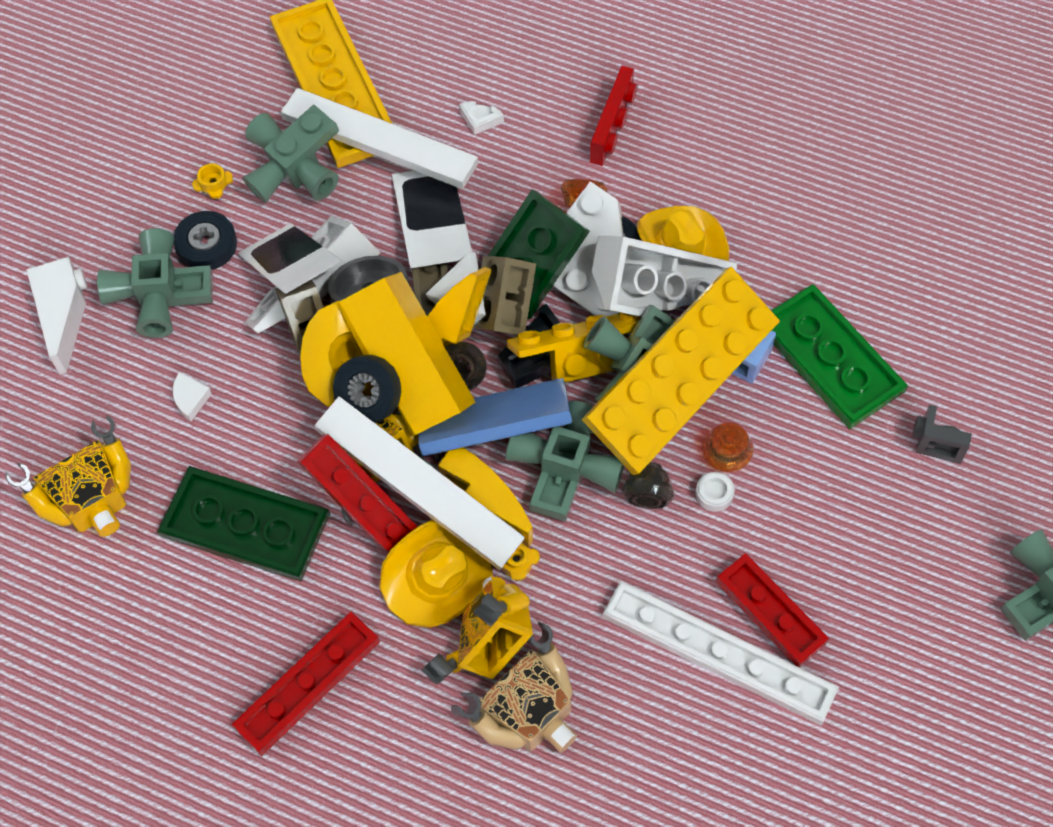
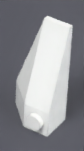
[245,216,381,333]
[592,235,738,316]

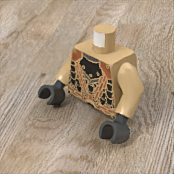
[451,622,577,753]

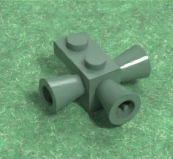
[242,104,339,203]
[97,228,213,338]
[583,305,675,402]
[506,401,625,522]
[1000,529,1053,641]

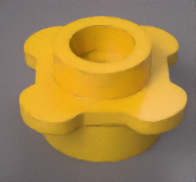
[192,163,233,199]
[502,543,540,581]

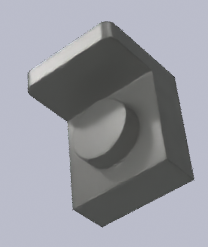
[912,405,972,464]

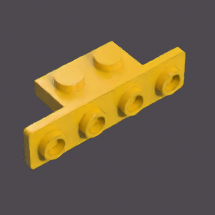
[507,312,642,382]

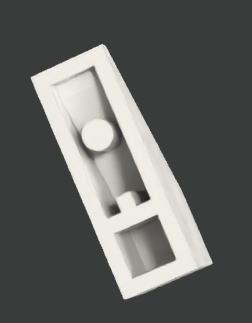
[26,257,88,374]

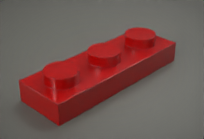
[590,65,638,166]
[716,553,829,667]

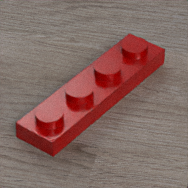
[296,434,418,555]
[231,611,380,757]

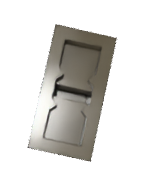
[473,256,536,335]
[275,279,324,356]

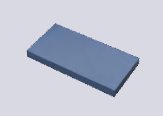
[419,378,572,456]

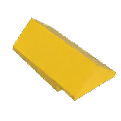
[337,272,476,436]

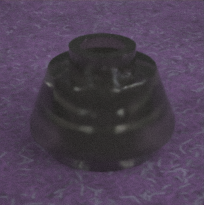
[445,341,487,390]
[622,462,674,509]

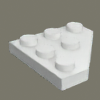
[553,181,623,316]

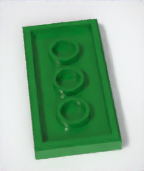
[771,284,908,430]

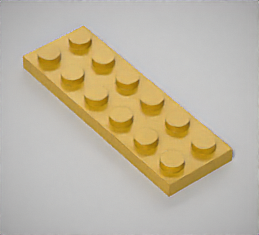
[269,0,392,168]
[581,266,780,475]

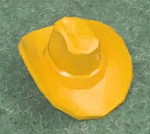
[636,206,729,261]
[300,300,374,407]
[379,519,493,628]

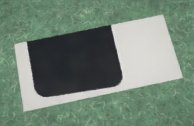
[392,171,472,268]
[237,223,342,294]

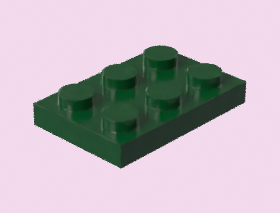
[479,189,590,319]

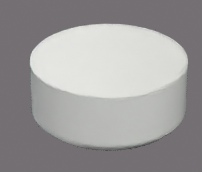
[695,472,735,512]

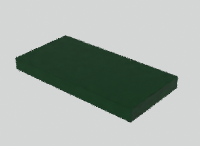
[157,466,330,582]

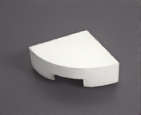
[459,101,504,135]
[173,372,212,422]

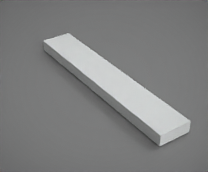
[281,88,478,189]
[314,397,525,570]
[603,581,839,726]

